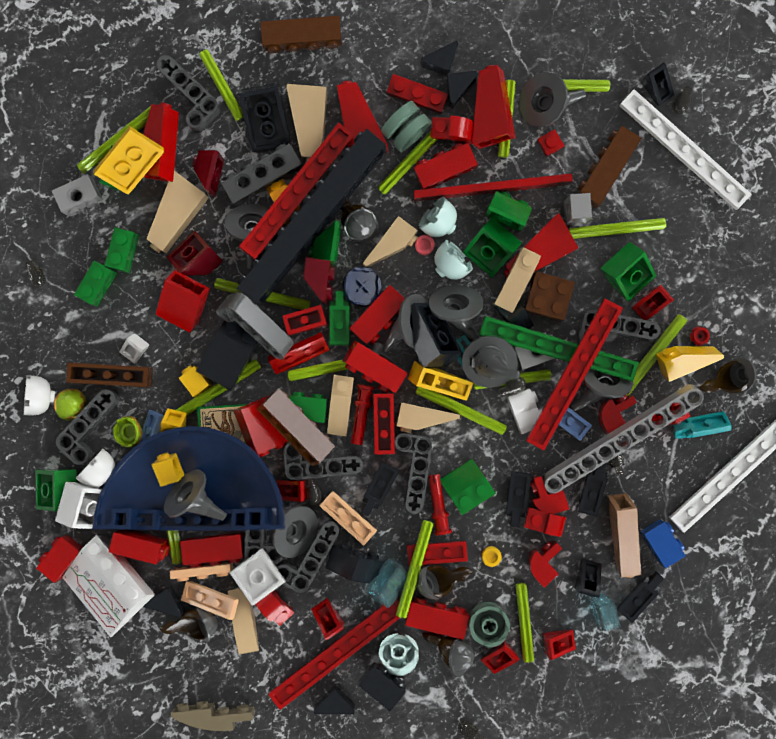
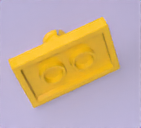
[94,126,164,195]

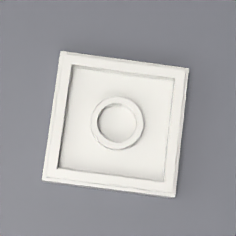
[229,548,286,606]

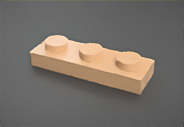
[319,491,377,546]
[170,561,233,581]
[181,581,239,620]

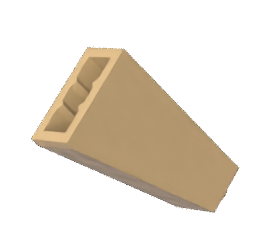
[287,84,328,163]
[147,171,209,254]

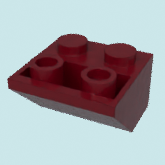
[303,258,335,304]

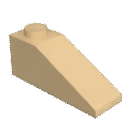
[363,216,418,267]
[495,247,541,313]
[327,375,355,436]
[396,403,460,433]

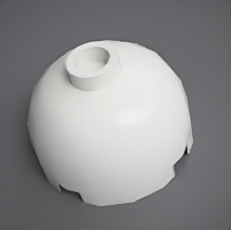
[24,375,55,415]
[76,449,115,488]

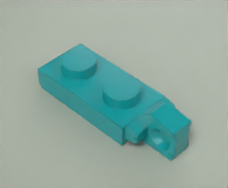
[673,411,732,439]

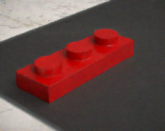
[386,74,448,114]
[267,332,330,375]
[407,540,468,566]

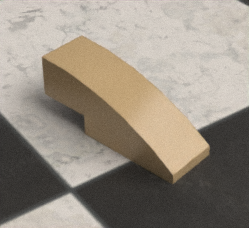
[228,588,259,655]

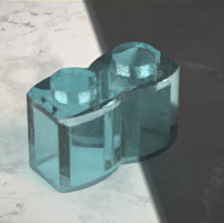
[367,559,408,608]
[590,594,621,631]

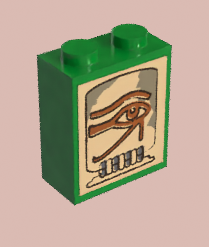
[197,404,247,444]

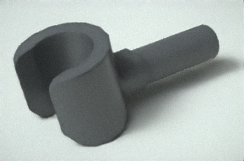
[371,342,396,364]

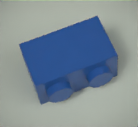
[640,519,686,569]

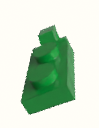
[330,291,350,346]

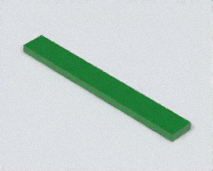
[479,316,639,382]

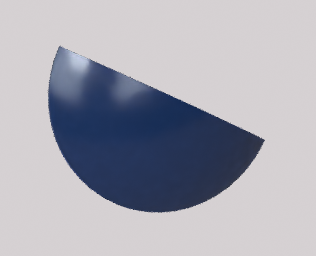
[92,426,285,531]

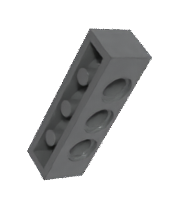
[221,143,303,207]

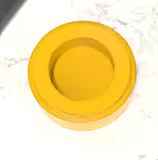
[481,546,502,567]

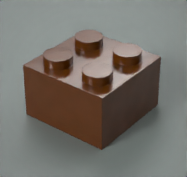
[524,271,575,322]

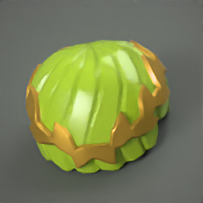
[54,389,87,421]
[113,416,143,448]

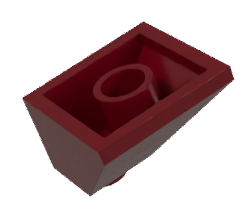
[192,150,225,198]
[166,230,223,276]

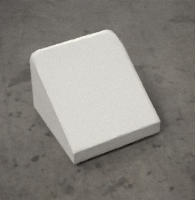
[119,334,149,364]

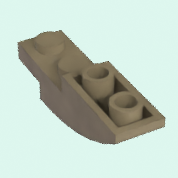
[171,701,255,731]

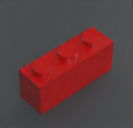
[413,143,478,190]
[349,285,405,345]
[342,340,408,393]
[373,394,395,454]
[180,532,245,568]
[405,597,470,640]

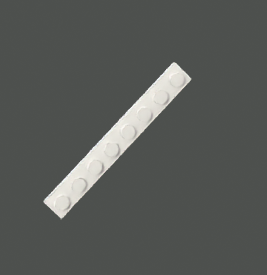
[619,89,751,210]
[669,419,776,533]

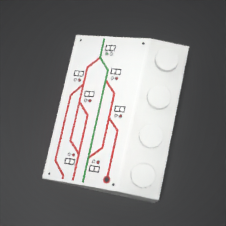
[62,535,155,637]

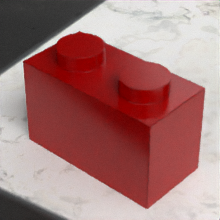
[282,305,328,336]
[36,534,83,583]

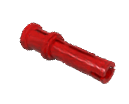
[350,384,375,445]
[428,474,452,536]

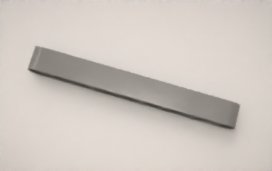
[544,384,704,493]

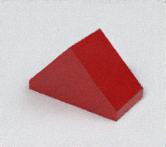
[632,285,674,320]
[275,479,306,502]
[311,598,344,640]
[542,629,576,660]
[481,641,519,674]

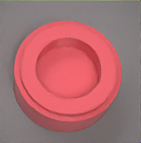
[415,235,435,255]

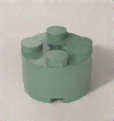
[468,602,510,647]

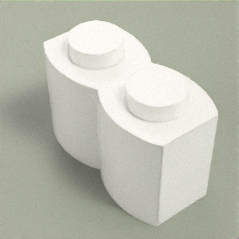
[506,388,542,434]

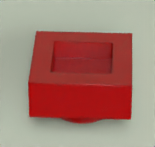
[537,129,565,157]

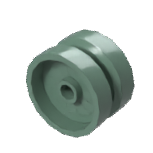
[381,101,432,152]

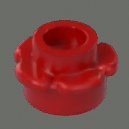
[690,326,710,346]

